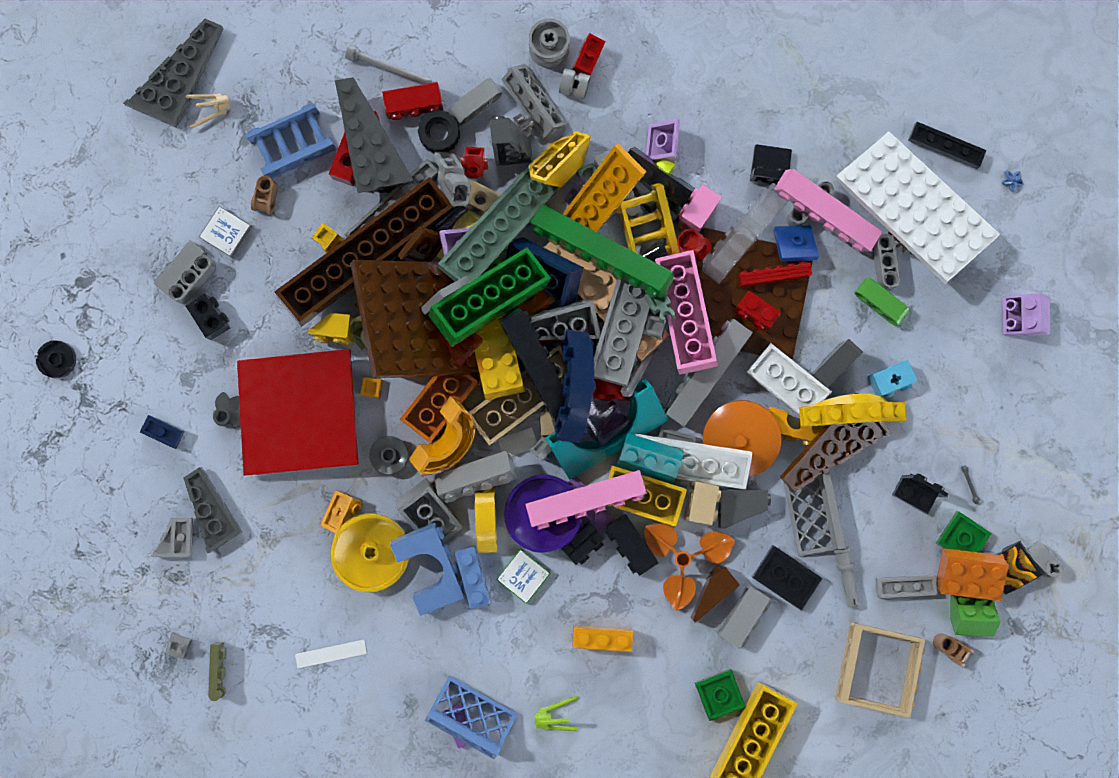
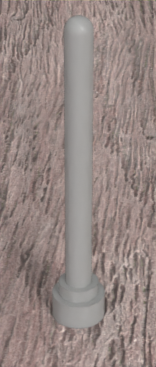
[345,44,432,84]

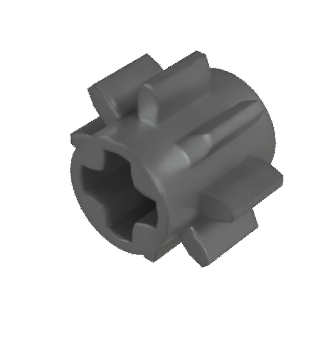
[513,113,535,137]

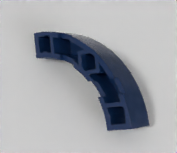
[554,329,596,443]

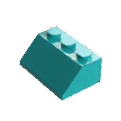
[616,433,684,484]

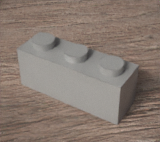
[717,584,770,649]

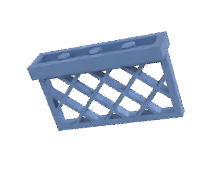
[425,676,518,759]

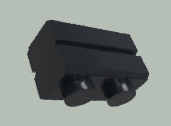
[561,521,605,565]

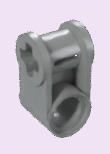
[1027,541,1064,578]

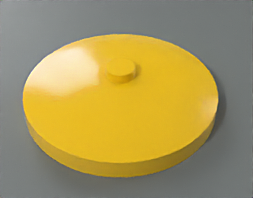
[330,513,409,592]

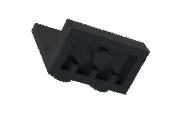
[750,144,792,185]
[892,473,949,514]

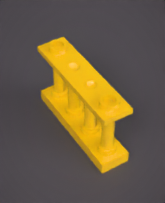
[616,183,680,256]

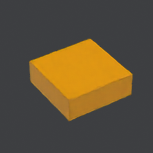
[360,376,383,398]

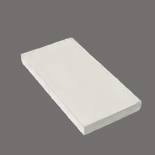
[746,343,832,417]

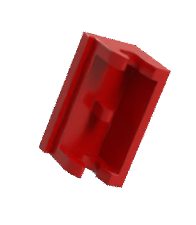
[571,33,606,75]

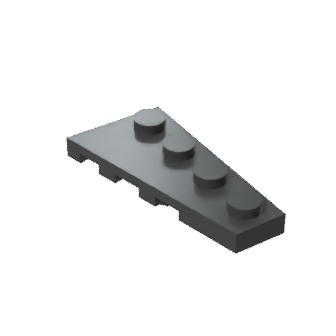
[183,467,243,554]

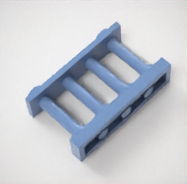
[245,104,337,179]

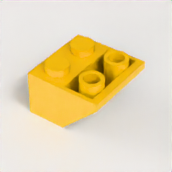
[308,313,354,346]

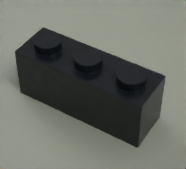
[605,513,659,576]

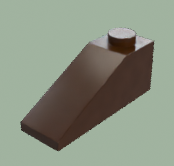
[690,565,740,623]

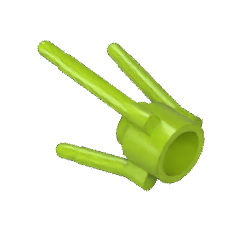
[535,696,578,731]

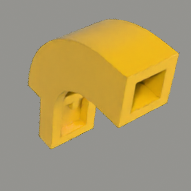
[475,486,497,553]

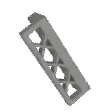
[502,64,567,139]

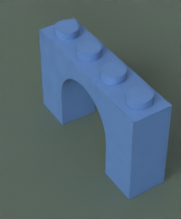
[390,523,465,616]

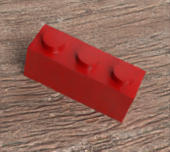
[382,82,444,120]

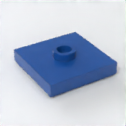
[773,225,819,262]

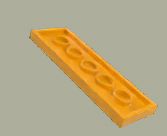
[563,143,646,232]

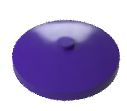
[504,474,582,553]

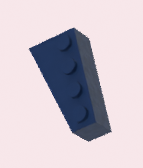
[506,237,584,307]

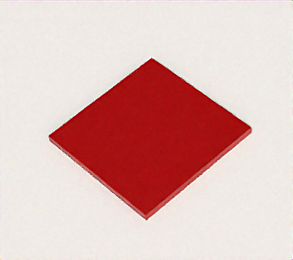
[237,349,359,476]

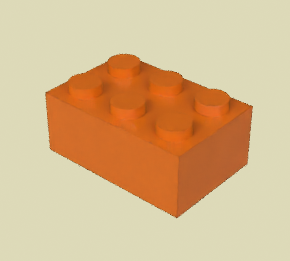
[936,548,1009,601]

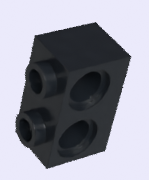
[185,294,230,340]

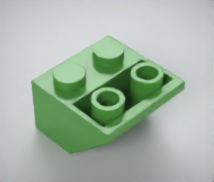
[950,595,1001,637]

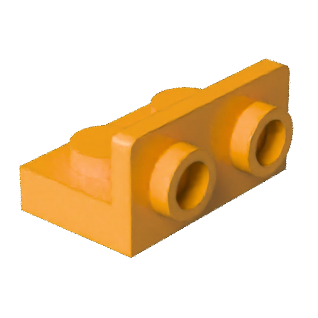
[320,490,363,534]

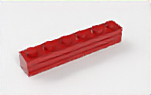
[738,262,812,287]

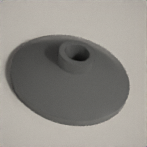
[369,436,408,475]

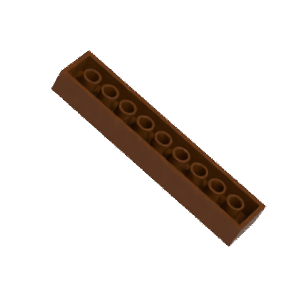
[274,177,454,327]

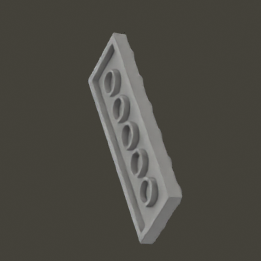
[594,278,650,387]

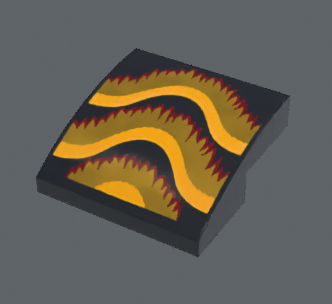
[995,541,1043,595]

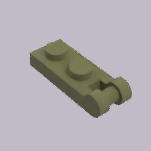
[208,642,226,701]

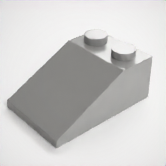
[395,478,463,542]

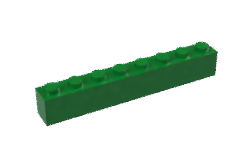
[530,204,674,299]

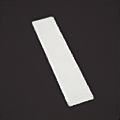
[295,640,367,668]

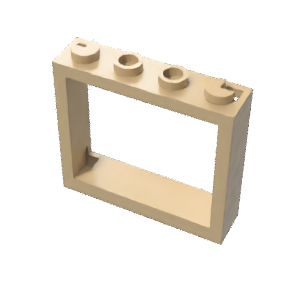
[835,621,925,718]

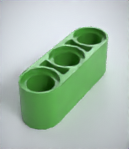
[854,277,910,326]

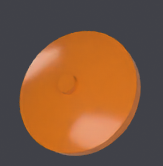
[703,400,782,477]

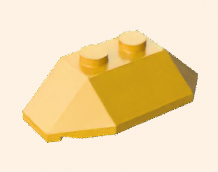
[529,131,591,187]

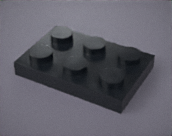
[752,545,823,611]

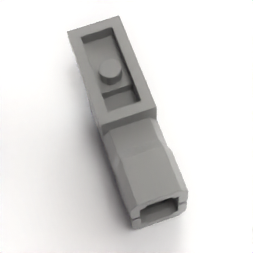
[434,152,471,206]

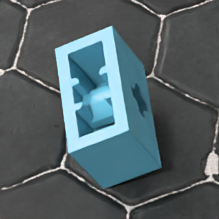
[868,360,917,398]

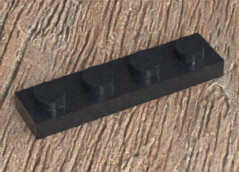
[908,122,987,169]

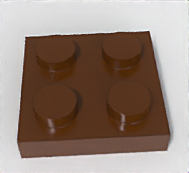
[398,226,442,262]

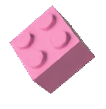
[677,184,722,232]

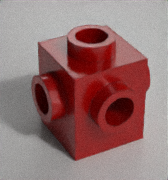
[461,147,488,178]

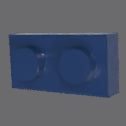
[140,415,185,449]

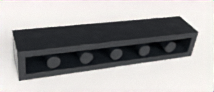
[498,308,566,423]

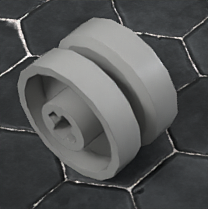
[529,19,570,68]

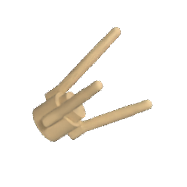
[186,93,231,129]

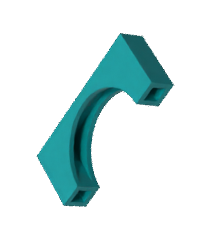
[545,378,668,480]

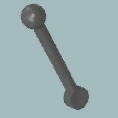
[961,465,980,504]

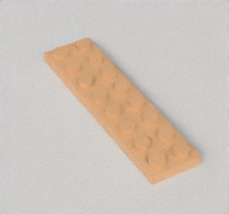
[544,242,670,361]

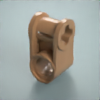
[251,176,278,215]
[933,633,974,668]

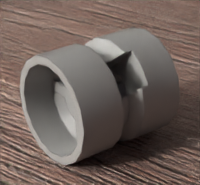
[559,68,591,100]

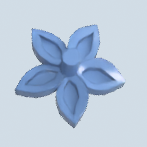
[1001,170,1024,192]

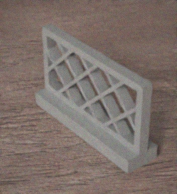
[783,471,846,556]

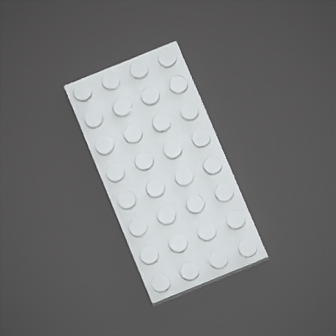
[835,132,1000,284]

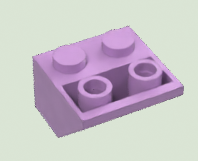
[1002,293,1050,336]

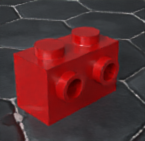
[734,291,781,331]

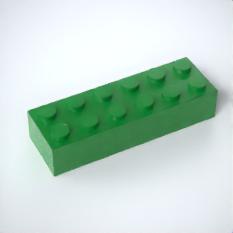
[428,248,550,347]

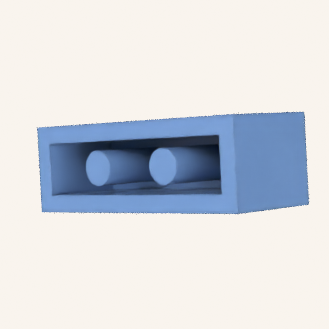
[455,545,491,609]

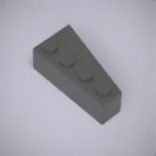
[489,116,533,167]

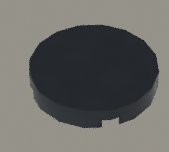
[36,340,76,378]

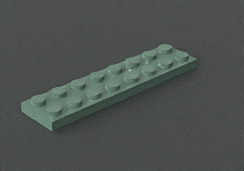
[437,162,560,282]

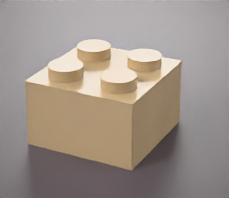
[684,482,721,525]

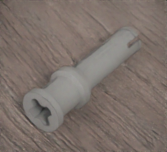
[833,546,860,607]

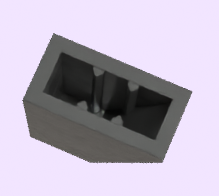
[810,339,863,388]
[718,489,771,529]

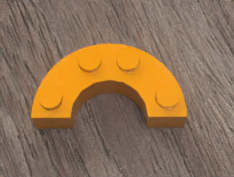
[409,396,475,474]

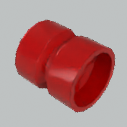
[677,228,712,260]

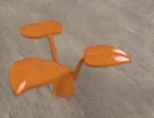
[644,524,735,611]

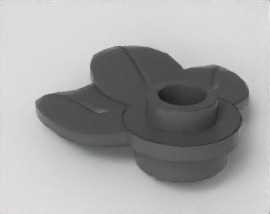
[213,392,241,426]

